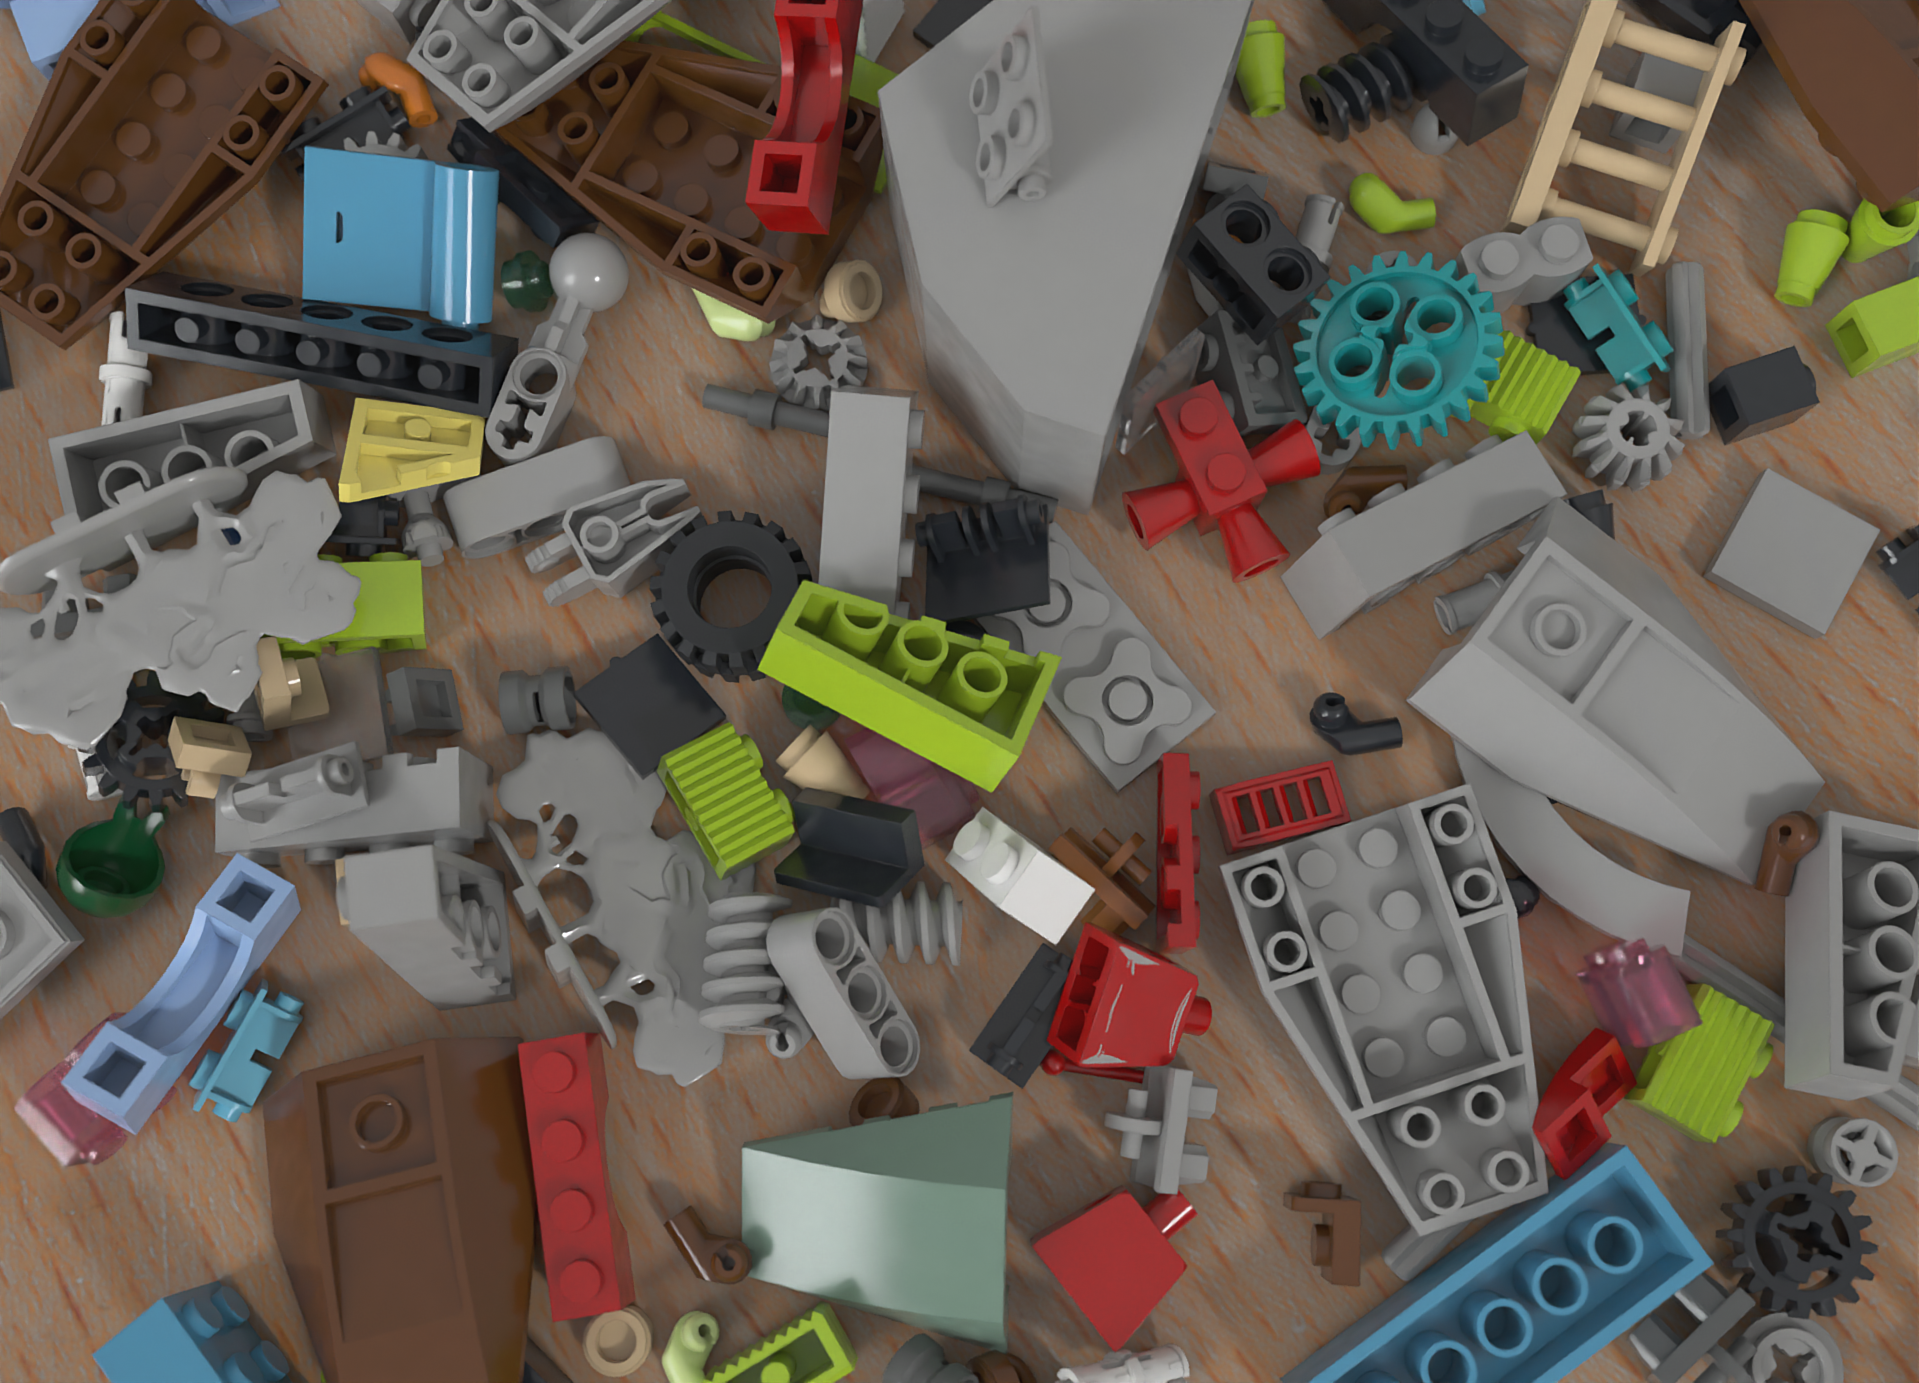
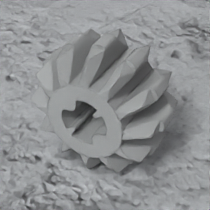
[1572,384,1685,492]

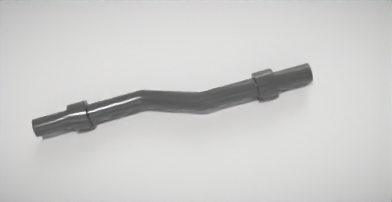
[702,384,1058,523]

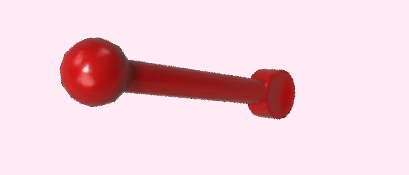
[1040,1050,1144,1084]

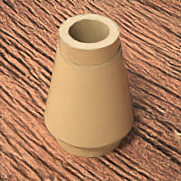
[775,724,871,799]

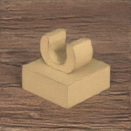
[167,716,252,799]

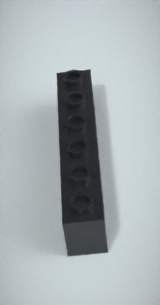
[125,271,519,418]

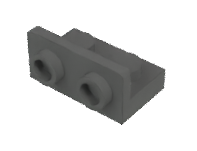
[1186,310,1308,438]

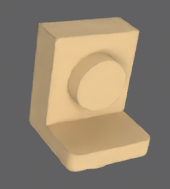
[253,636,330,731]

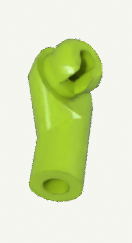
[1349,173,1436,234]

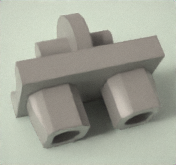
[1104,1064,1218,1195]

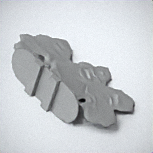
[0,466,361,750]
[486,727,787,1087]

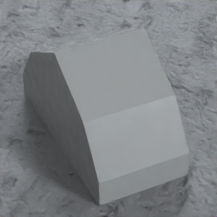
[878,0,1255,516]

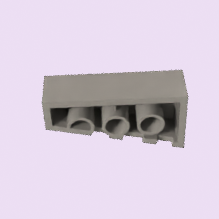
[215,746,494,869]
[1785,810,1919,1101]
[337,845,516,1011]

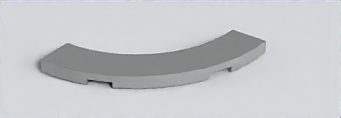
[1450,736,1691,958]

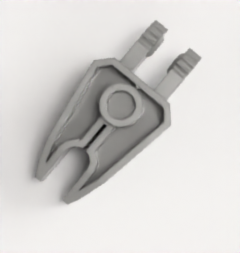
[525,478,703,607]

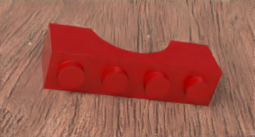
[745,0,863,235]
[518,1032,636,1323]

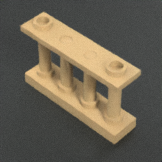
[1501,0,1746,277]

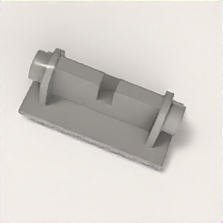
[219,741,370,843]

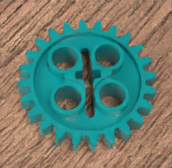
[1293,251,1505,450]

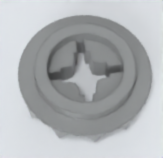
[769,314,868,411]
[1733,1311,1844,1383]

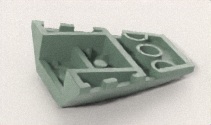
[742,1092,1013,1354]

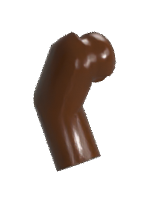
[1323,465,1408,519]
[663,1206,752,1284]

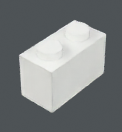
[945,807,1095,945]

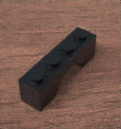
[1322,0,1529,147]

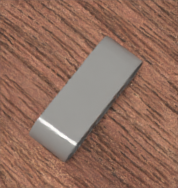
[443,436,631,559]
[766,908,920,1080]

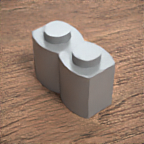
[1455,217,1594,314]

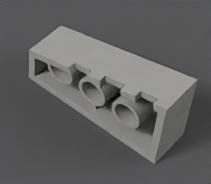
[48,379,337,572]
[818,385,925,619]
[1280,430,1568,640]

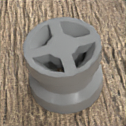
[1807,1116,1899,1188]

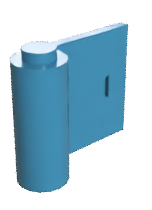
[302,145,499,331]

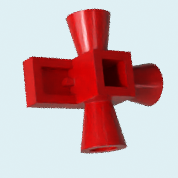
[1122,380,1321,583]

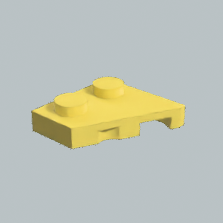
[339,398,486,503]

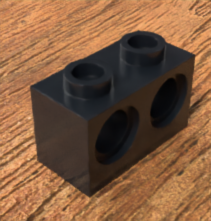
[1176,184,1331,346]

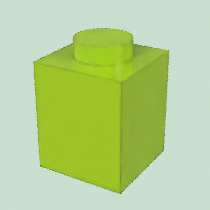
[1825,276,1919,378]

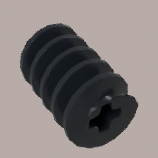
[1299,32,1428,143]

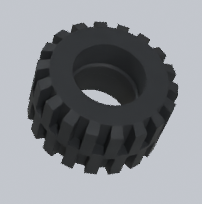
[649,510,813,683]

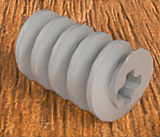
[830,881,963,966]
[698,892,793,1035]

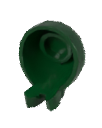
[56,794,170,919]

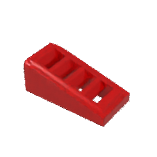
[1209,760,1351,856]

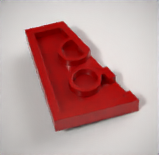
[1155,753,1201,954]

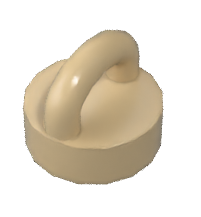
[819,260,882,323]

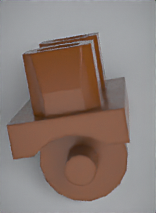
[1048,827,1156,935]

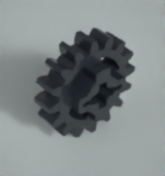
[78,671,225,813]
[1716,1165,1878,1319]

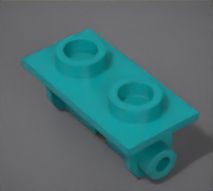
[1563,263,1674,393]

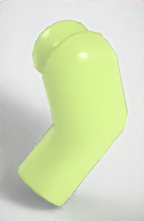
[692,288,776,341]
[662,1311,720,1383]

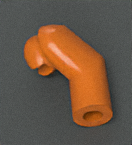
[358,52,438,128]

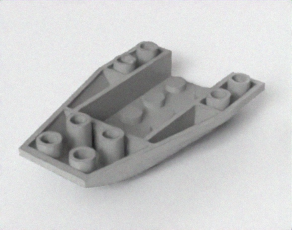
[406,0,673,133]
[1405,496,1825,885]
[1218,783,1549,1237]

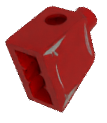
[1046,922,1212,1068]

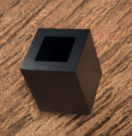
[1709,346,1820,445]

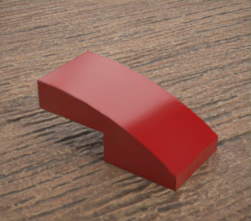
[1532,1027,1638,1181]

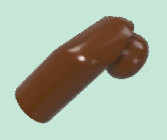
[1754,811,1820,896]

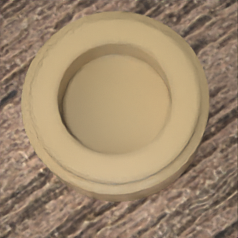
[583,1304,654,1377]

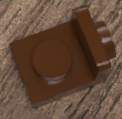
[1283,1181,1361,1286]

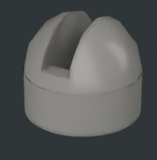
[1410,103,1458,155]

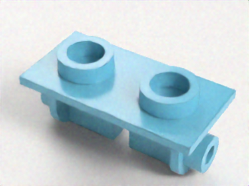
[188,979,304,1122]

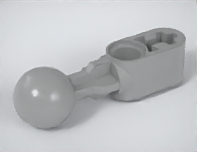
[485,233,629,467]

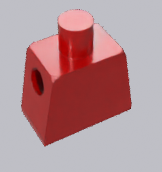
[1030,1185,1198,1353]

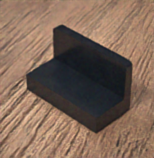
[774,787,925,908]

